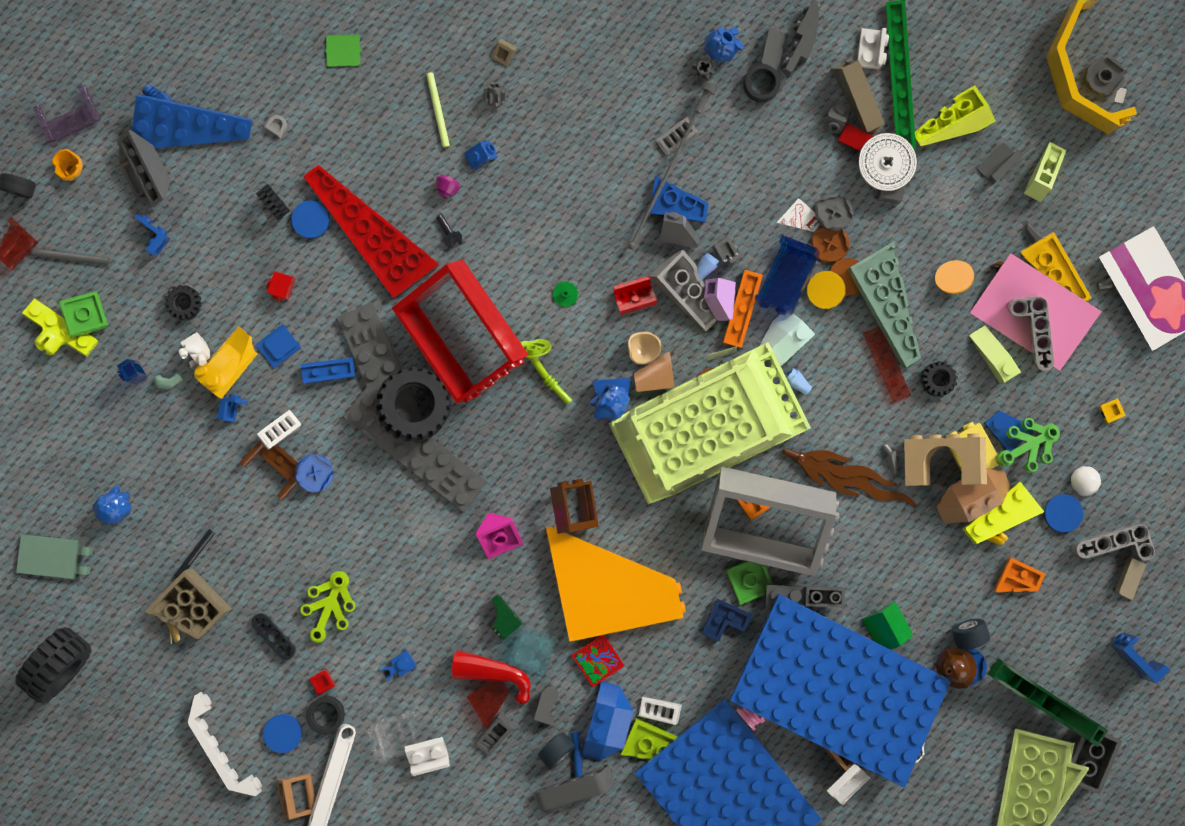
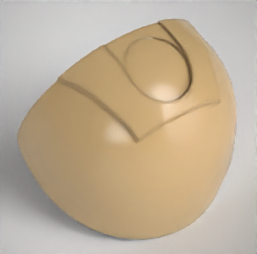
[628,332,661,364]

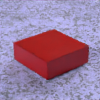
[309,669,336,695]

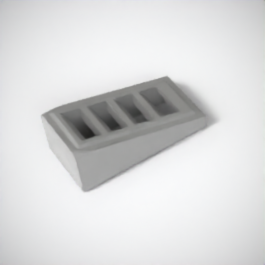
[656,117,698,156]

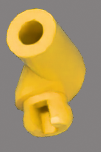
[987,532,1008,546]

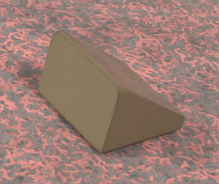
[491,39,518,67]

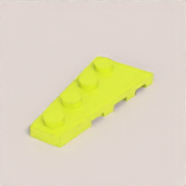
[962,482,1044,544]

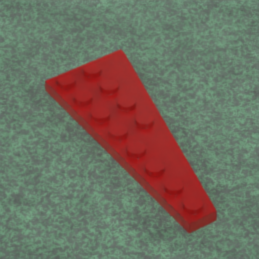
[303,165,440,299]

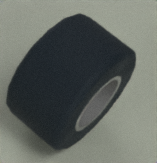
[952,619,991,650]
[538,732,575,769]

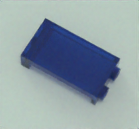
[754,235,820,316]

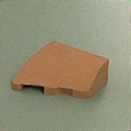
[634,352,674,393]

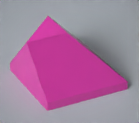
[476,513,524,559]

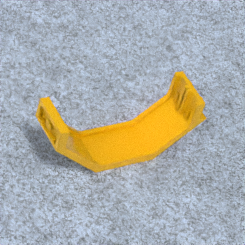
[1046,0,1137,135]

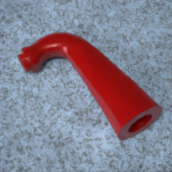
[452,650,531,704]

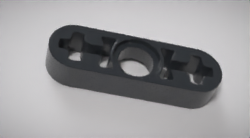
[251,613,296,660]

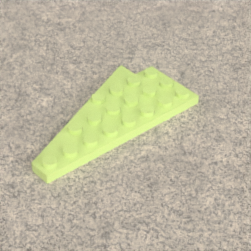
[997,729,1089,826]

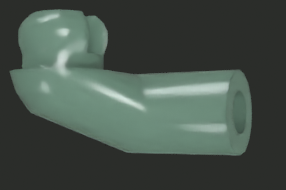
[153,372,184,390]

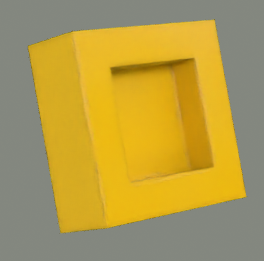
[1098,398,1126,424]

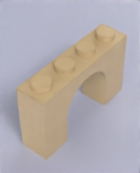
[904,433,987,486]

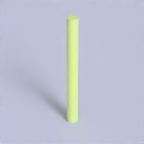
[426,73,450,148]

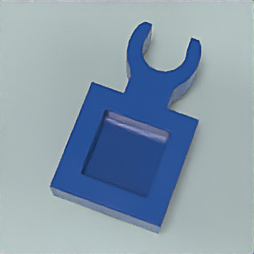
[381,650,417,680]

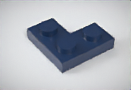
[701,598,752,642]

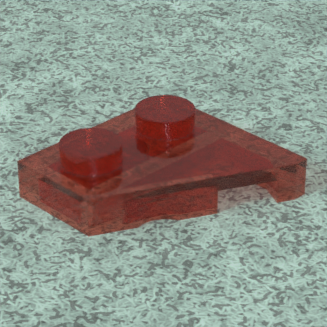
[0,217,39,270]
[467,681,510,728]

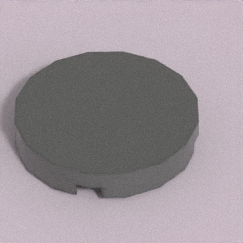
[815,194,854,231]

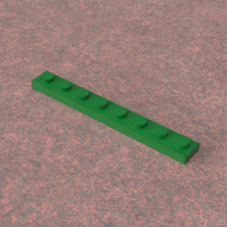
[886,0,916,151]

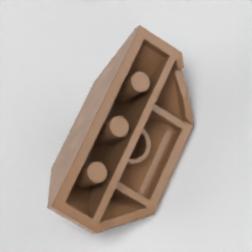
[936,468,1010,523]

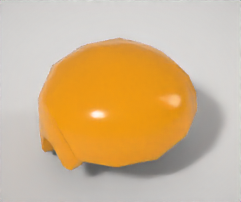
[52,149,83,181]

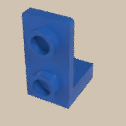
[134,214,170,257]

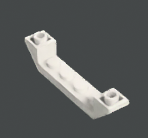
[188,692,262,796]

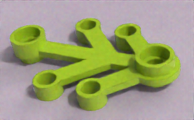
[300,571,356,643]

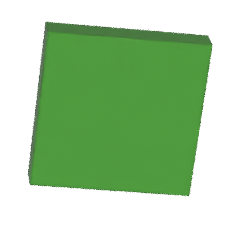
[59,291,109,338]
[725,561,773,605]

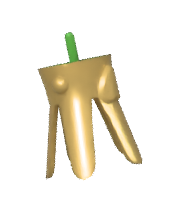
[166,622,190,644]

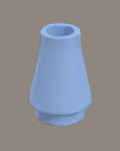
[697,252,719,280]
[785,368,812,395]

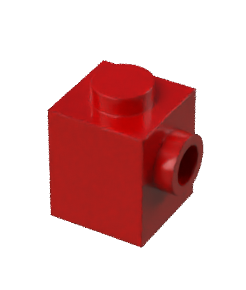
[266,271,296,302]

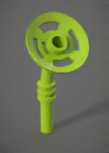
[520,339,572,405]

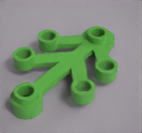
[996,418,1060,473]

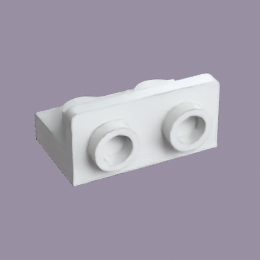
[857,28,889,70]
[405,737,450,776]

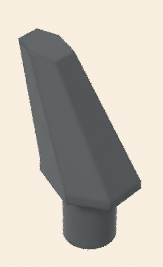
[1025,223,1043,243]
[881,444,898,475]

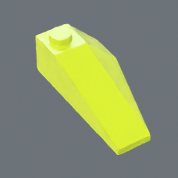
[915,85,996,146]

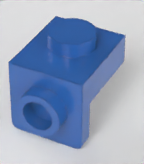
[463,141,498,170]
[217,394,247,422]

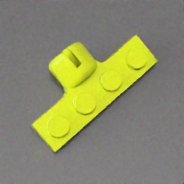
[22,299,98,357]

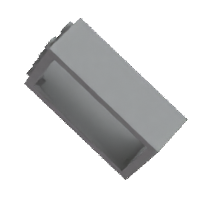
[701,466,839,576]

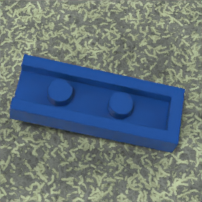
[300,358,355,384]

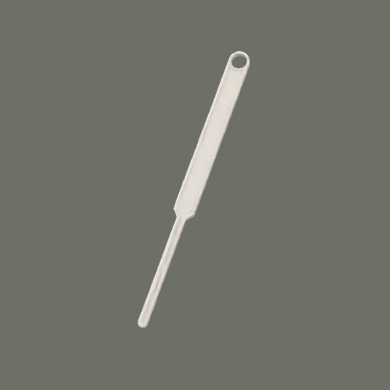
[307,724,356,826]

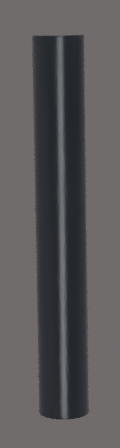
[174,529,215,578]

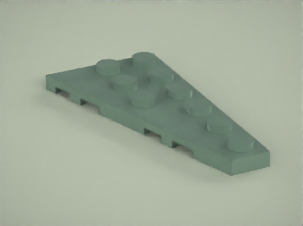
[847,241,921,368]

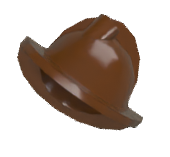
[936,647,977,689]

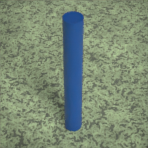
[572,732,582,778]

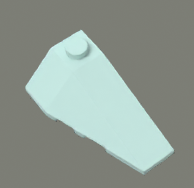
[760,309,815,367]

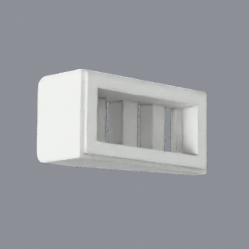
[257,410,301,450]
[638,697,682,725]

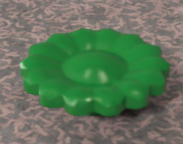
[552,281,579,307]

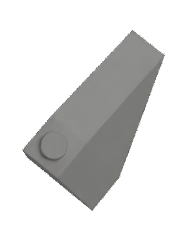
[649,250,717,331]

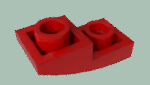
[838,123,874,152]

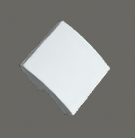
[827,763,871,805]

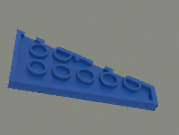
[132,94,253,148]

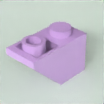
[704,278,736,321]

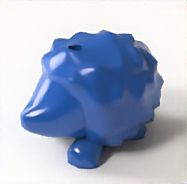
[704,26,744,62]
[590,384,630,421]
[92,485,132,525]

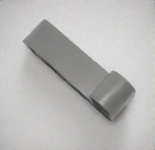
[1008,295,1054,371]
[1071,524,1155,560]

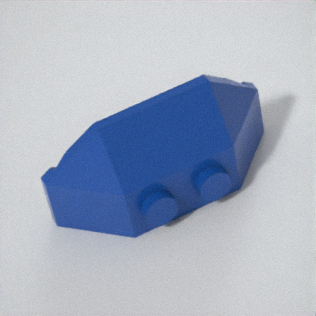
[581,681,634,761]

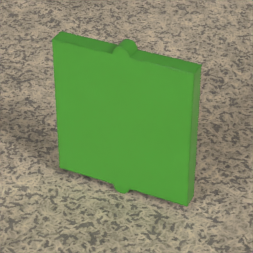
[325,35,362,67]

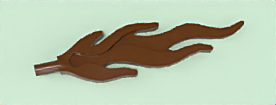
[783,448,917,508]

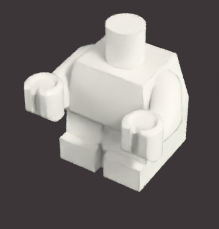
[179,332,210,370]

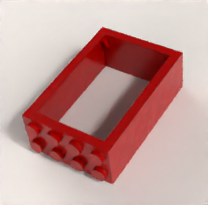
[392,260,529,404]

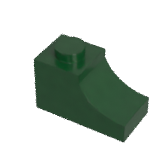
[491,594,523,639]

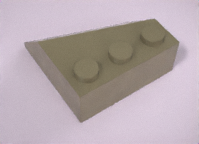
[145,568,232,639]

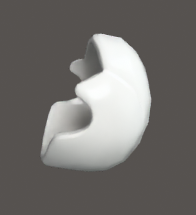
[1071,466,1101,496]

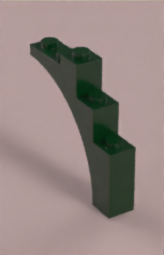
[987,658,1108,747]

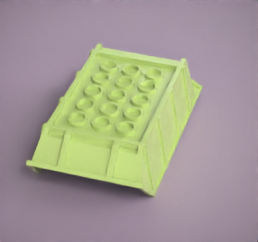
[609,342,811,504]

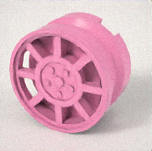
[736,707,765,731]

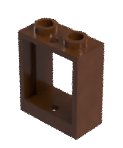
[550,479,599,534]

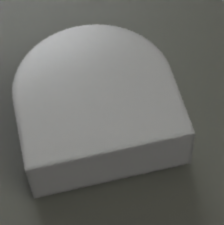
[264,115,287,139]

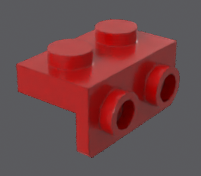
[613,276,657,315]

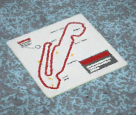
[777,199,820,232]

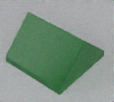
[862,601,914,650]

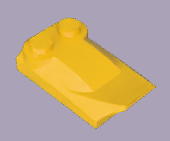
[194,326,258,399]

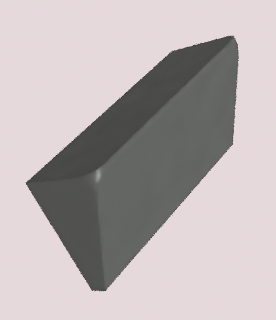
[760,28,787,71]

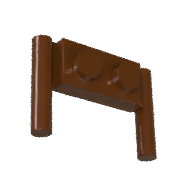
[239,434,298,501]

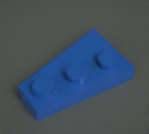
[650,176,709,223]

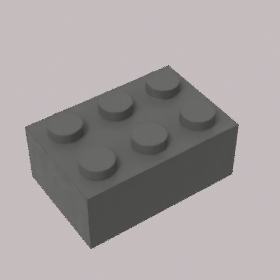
[1071,733,1122,795]

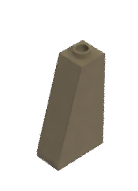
[831,60,884,134]

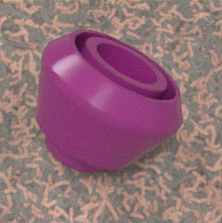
[435,174,460,199]

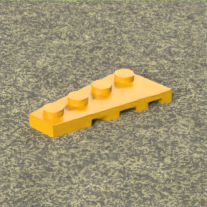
[1019,232,1091,301]

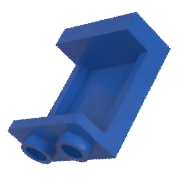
[1111,633,1170,684]

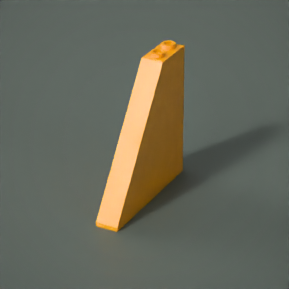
[546,526,686,641]

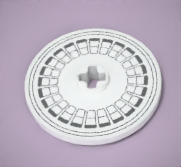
[858,133,917,191]

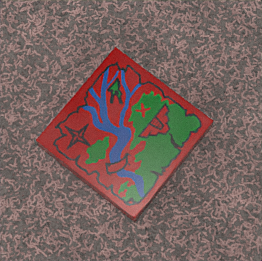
[572,635,625,687]

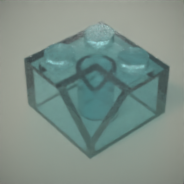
[508,626,557,674]

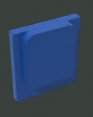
[255,324,302,369]

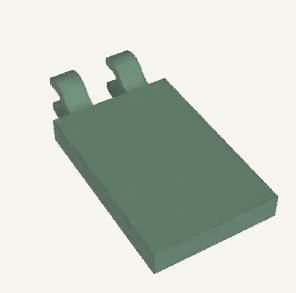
[16,534,93,579]

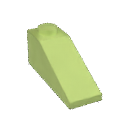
[1024,142,1066,202]
[969,326,1021,384]

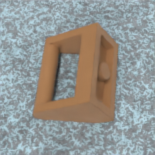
[276,773,315,820]

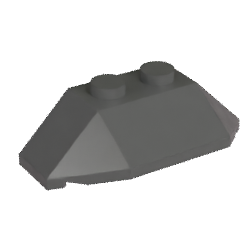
[117,130,170,208]

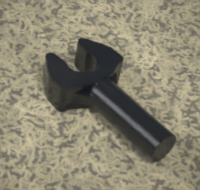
[436,214,462,249]

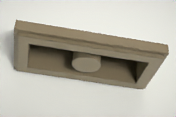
[1114,557,1146,600]

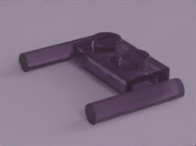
[33,84,101,143]

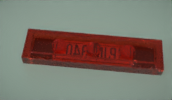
[862,326,911,403]

